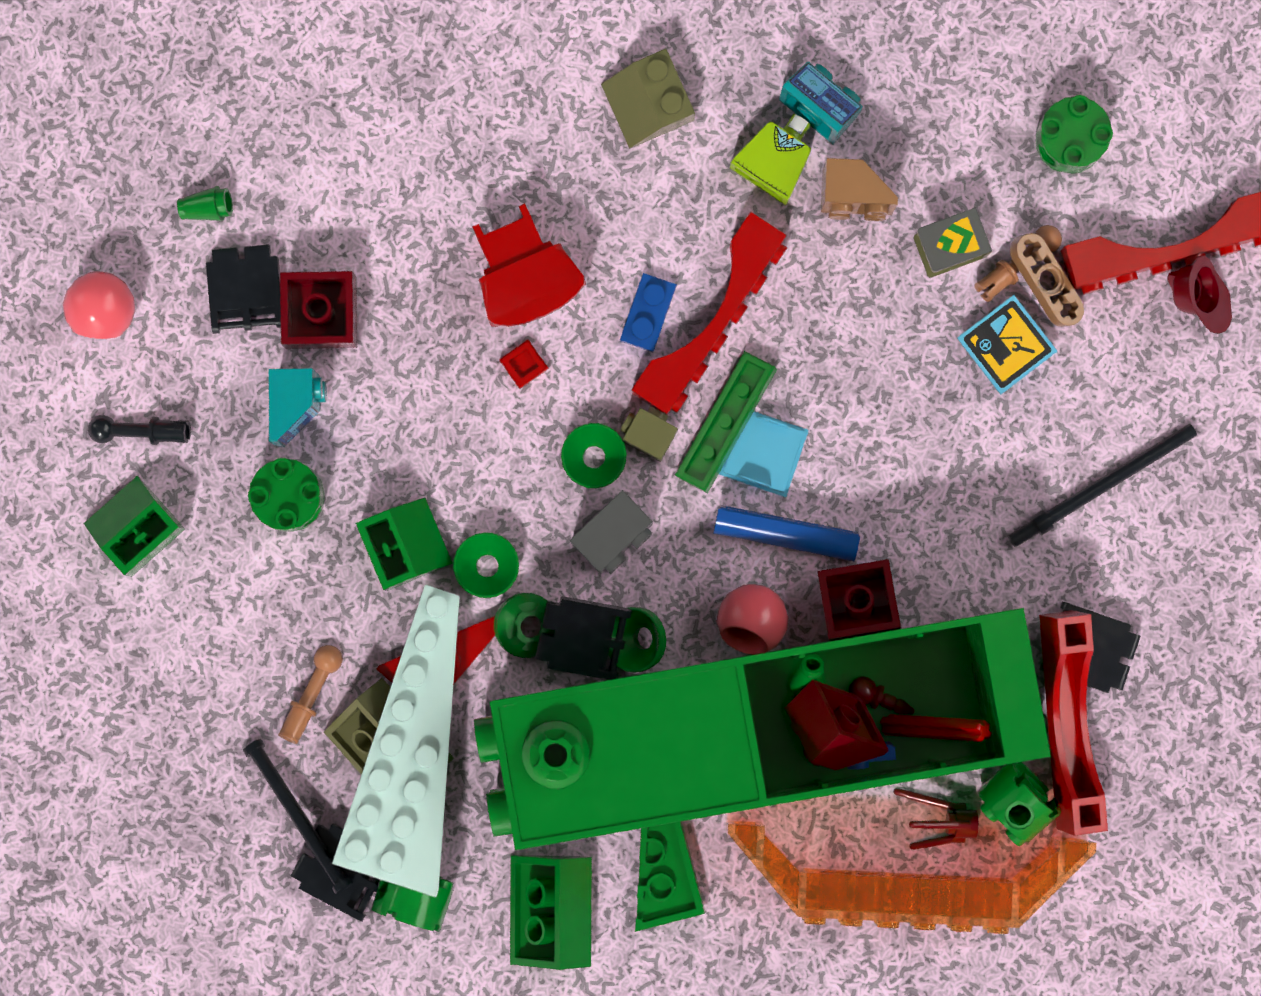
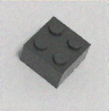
[570,490,653,574]

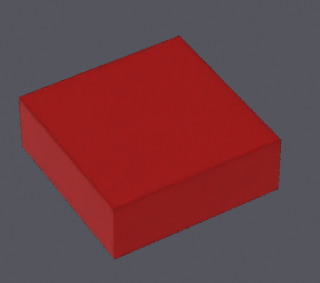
[499,340,549,389]

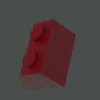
[817,559,901,641]
[785,680,889,770]

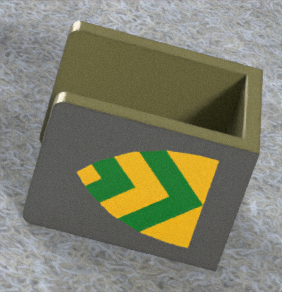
[913,207,992,278]

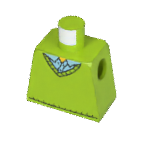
[730,114,811,205]

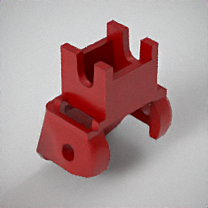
[472,203,586,327]

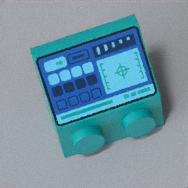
[779,61,863,145]
[269,368,327,447]

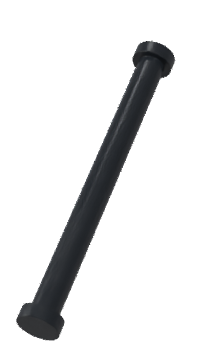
[243,739,354,895]

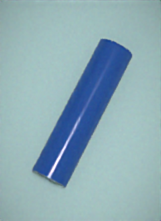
[713,505,860,562]

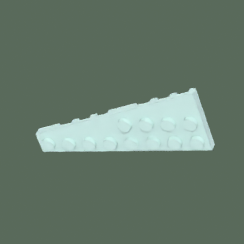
[332,585,460,897]

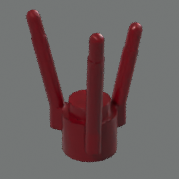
[893,788,979,850]

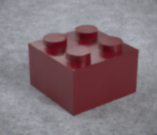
[280,271,358,349]

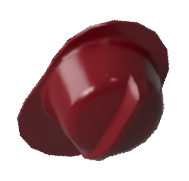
[1167,256,1232,334]

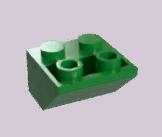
[83,476,185,577]
[355,497,453,591]

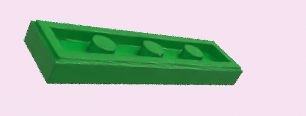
[675,351,777,494]

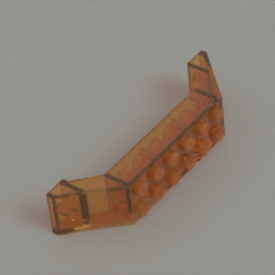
[726,821,1096,934]

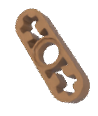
[1010,233,1084,327]

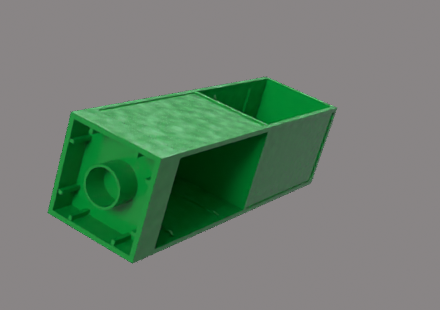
[474,608,1051,850]

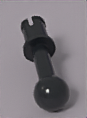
[88,415,191,445]

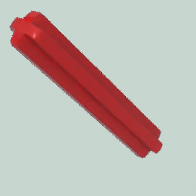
[880,714,991,742]

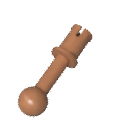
[974,225,1062,302]
[278,645,343,744]

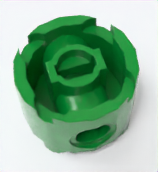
[1035,95,1113,174]
[248,458,325,532]
[978,762,1062,846]
[371,876,454,932]

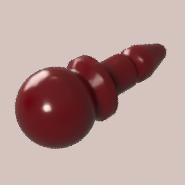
[848,676,915,715]

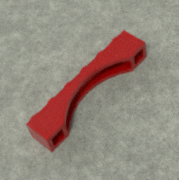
[1060,192,1261,295]
[631,212,788,416]
[1039,610,1108,836]

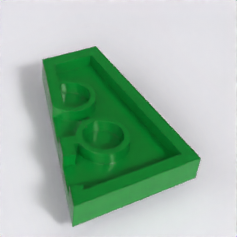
[635,821,706,932]

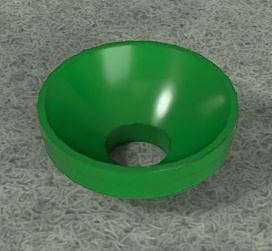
[561,423,627,489]
[453,532,519,598]
[494,593,554,658]
[608,607,667,673]
[522,720,591,789]

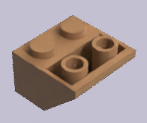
[821,158,898,221]

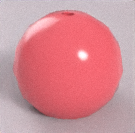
[63,271,135,339]
[716,584,789,655]

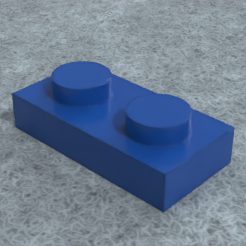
[620,273,677,353]

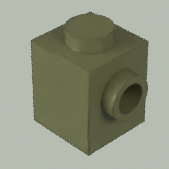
[620,406,678,462]

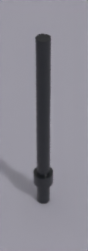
[1008,424,1197,547]

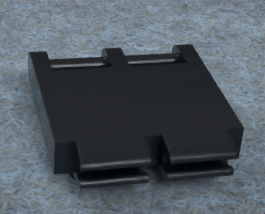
[206,244,281,334]
[535,596,632,680]
[1039,601,1141,693]
[291,823,380,922]

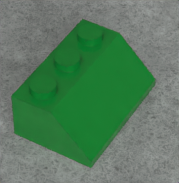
[510,855,592,970]

